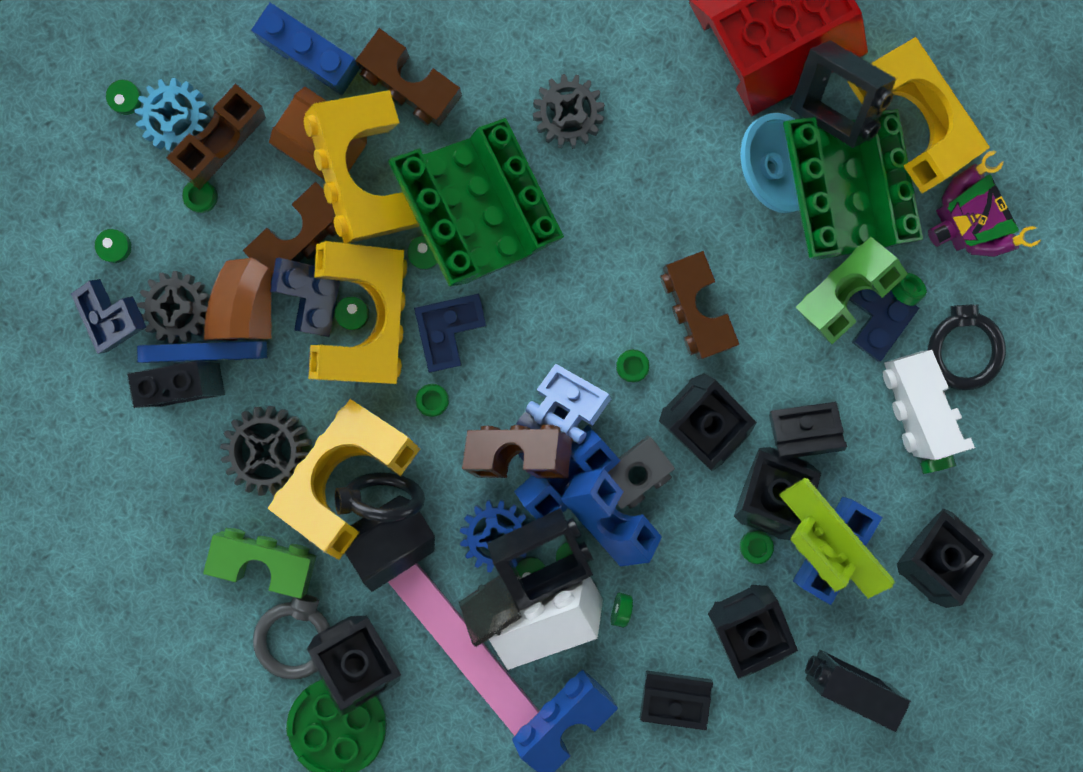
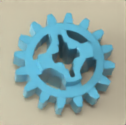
[135,78,211,152]

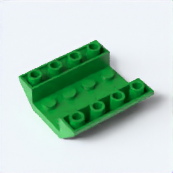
[783,109,923,260]
[388,118,564,287]

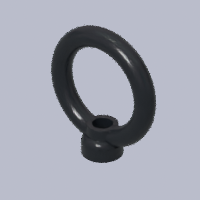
[928,304,1006,390]
[335,472,425,522]

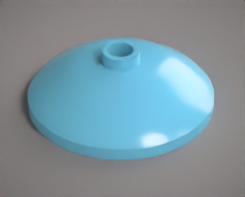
[740,113,800,213]

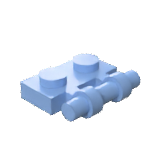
[525,364,611,444]

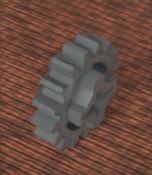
[533,74,605,149]
[137,271,210,344]

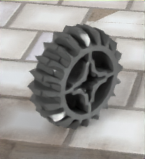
[220,406,312,496]

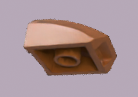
[269,87,367,180]
[204,258,271,341]

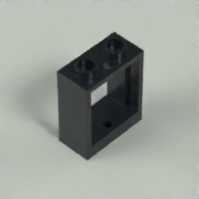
[790,41,897,148]
[127,361,225,408]
[487,508,593,610]
[805,650,911,732]

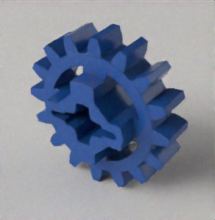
[460,499,527,573]

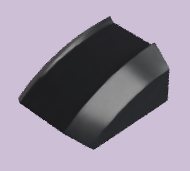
[659,373,757,471]
[734,447,821,540]
[345,495,435,592]
[897,509,993,608]
[708,585,798,679]
[307,616,401,716]

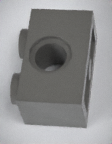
[608,436,675,509]

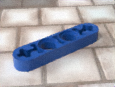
[137,341,268,363]

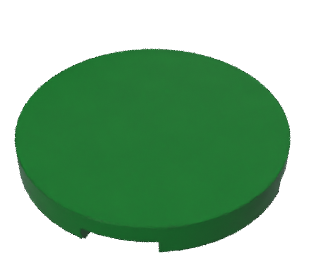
[286,680,387,772]

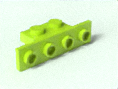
[780,478,895,599]

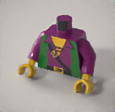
[928,151,1042,257]

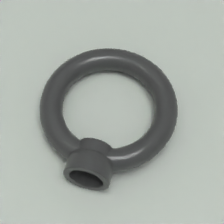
[253,594,330,680]

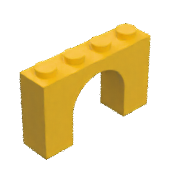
[847,37,990,193]
[304,90,419,244]
[308,241,407,384]
[267,399,420,560]

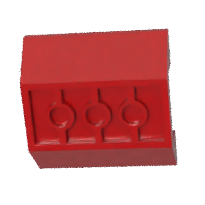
[689,0,868,117]

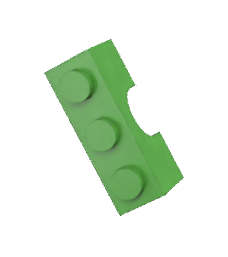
[796,237,908,344]
[203,528,317,599]

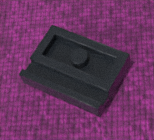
[769,402,847,460]
[639,670,713,731]

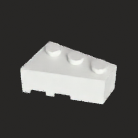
[883,350,975,460]
[489,577,603,670]

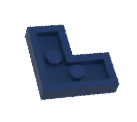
[270,258,340,337]
[71,279,146,354]
[849,289,919,362]
[414,293,487,373]

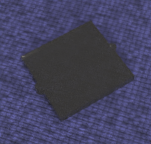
[459,575,522,647]

